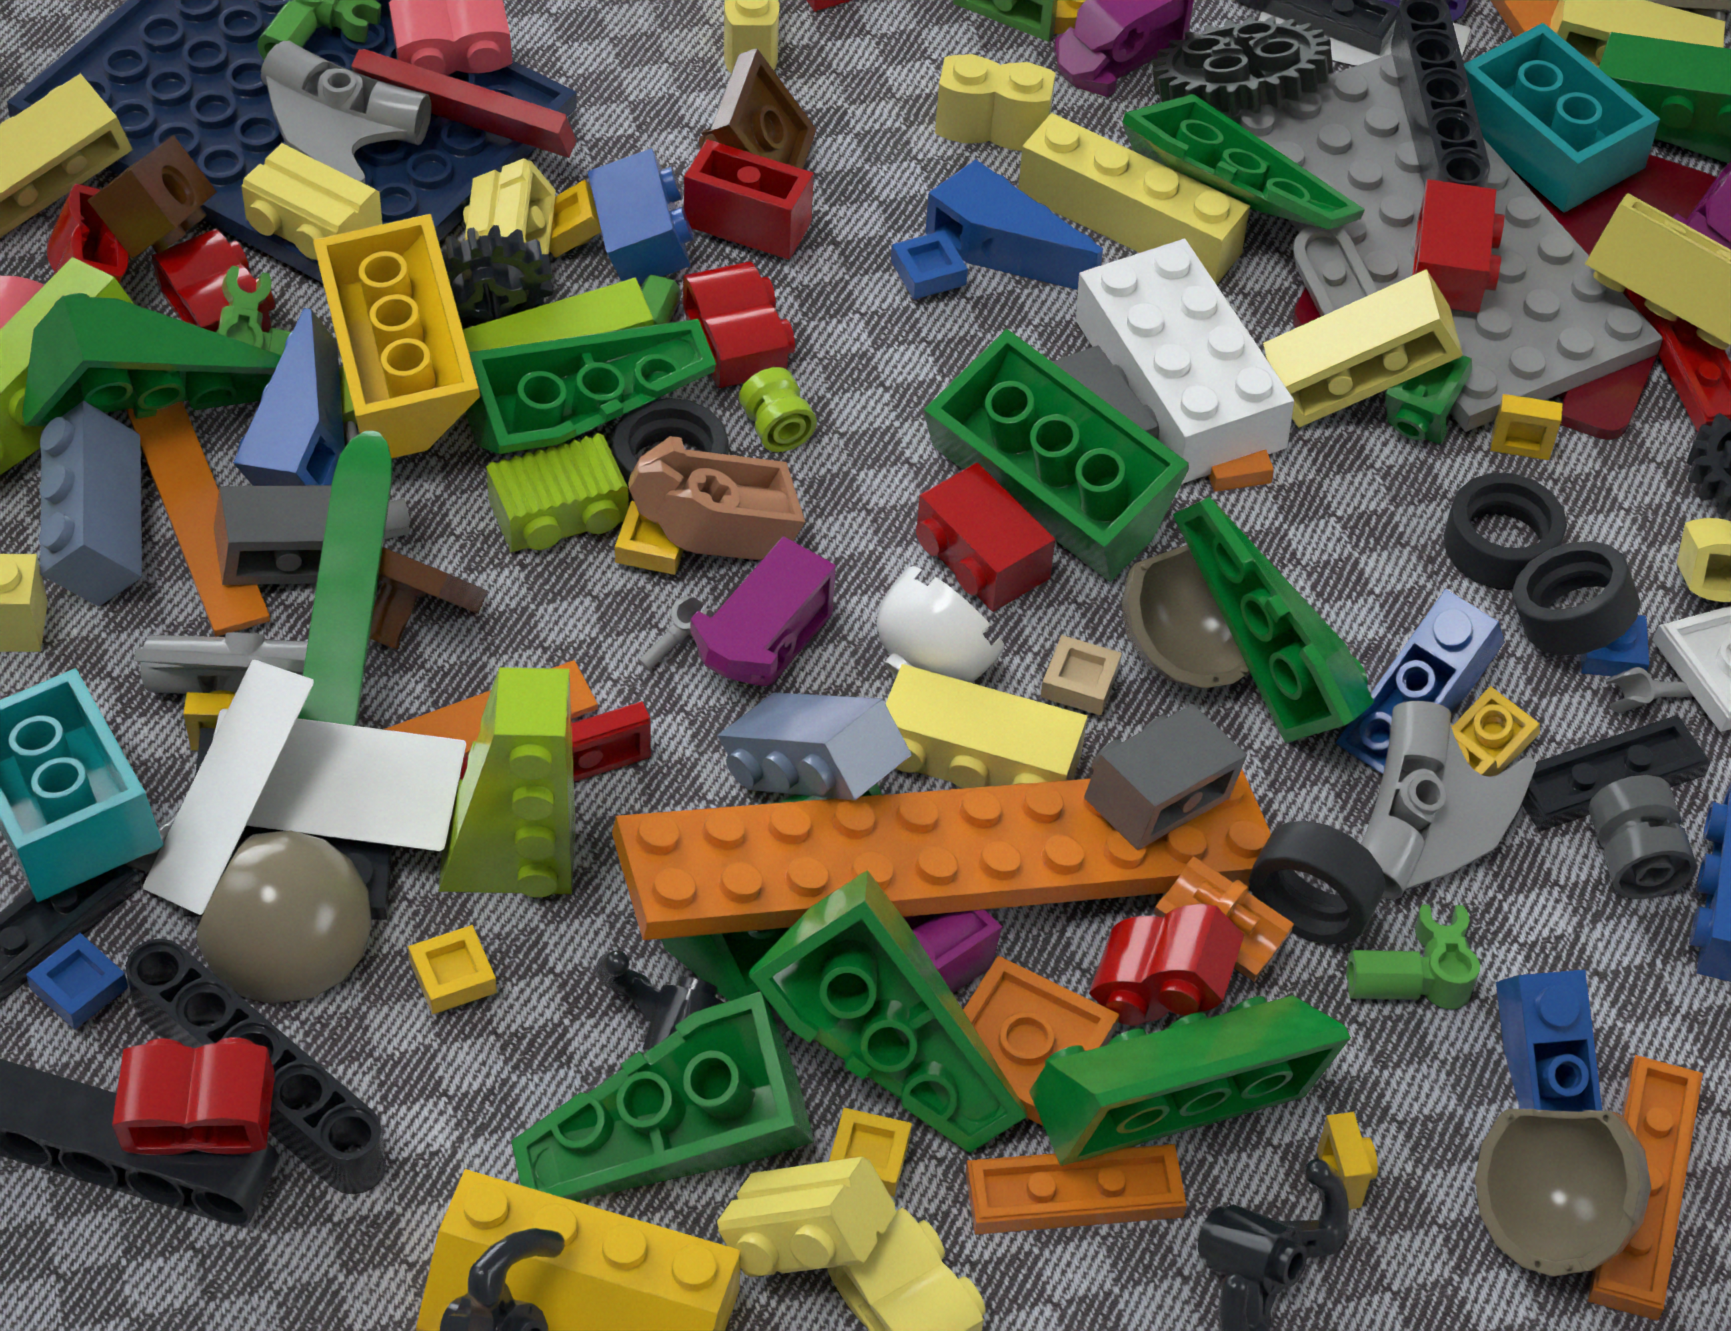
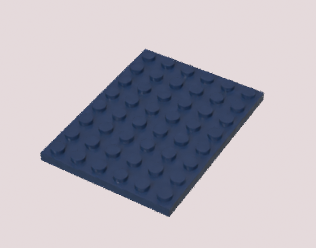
[7,0,577,283]

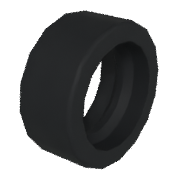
[612,398,729,502]
[1443,473,1567,589]
[1512,541,1641,656]
[1248,820,1386,945]

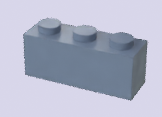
[39,401,142,607]
[717,693,912,800]

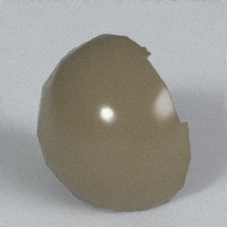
[1121,545,1250,689]
[196,830,372,1005]
[1475,1108,1651,1276]

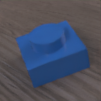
[891,230,968,300]
[1580,615,1649,677]
[26,933,128,1030]

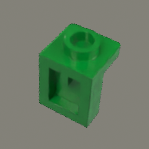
[1385,355,1472,444]

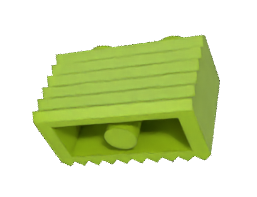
[486,433,629,552]

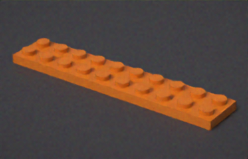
[612,769,1271,940]

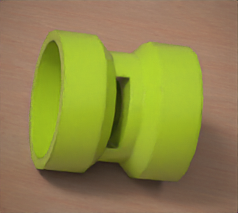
[739,367,817,452]

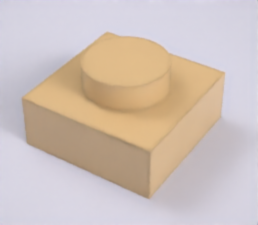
[1040,635,1122,715]

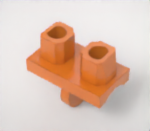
[1154,856,1294,982]

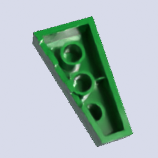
[1599,32,1731,163]

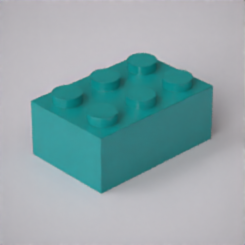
[1464,23,1660,212]
[0,668,164,902]

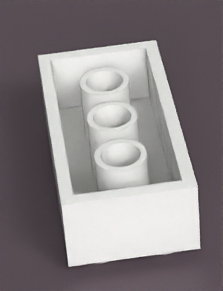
[1076,238,1294,484]

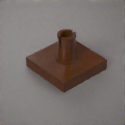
[699,48,817,169]
[369,547,488,650]

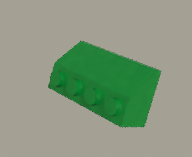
[923,328,1189,582]
[1029,995,1351,1166]

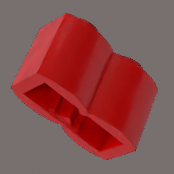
[46,183,128,284]
[151,229,275,332]
[682,261,795,388]
[1089,904,1244,1026]
[112,1037,275,1155]

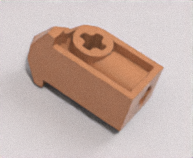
[628,436,805,560]

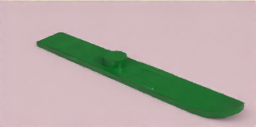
[298,431,393,726]

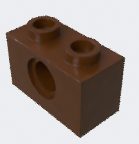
[87,135,217,259]

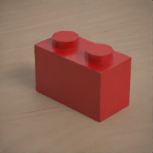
[684,139,814,260]
[1412,179,1505,313]
[916,462,1056,612]

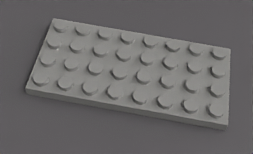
[1224,53,1663,432]

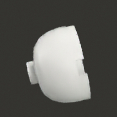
[877,566,1004,683]

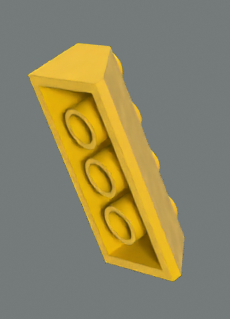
[313,214,480,458]
[416,1169,741,1331]

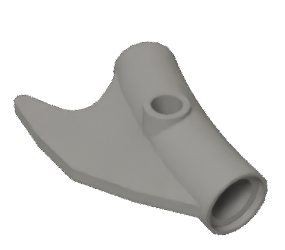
[261,41,431,184]
[135,632,308,694]
[1361,701,1536,899]

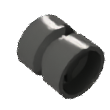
[1588,775,1698,899]

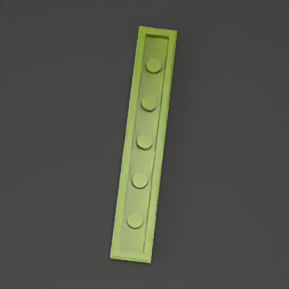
[339,277,654,424]

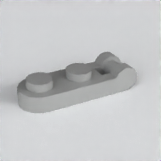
[1293,225,1378,317]

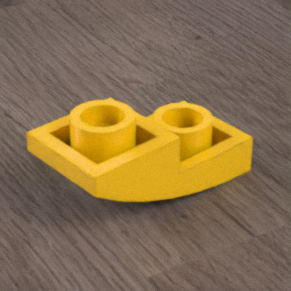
[1451,686,1540,777]

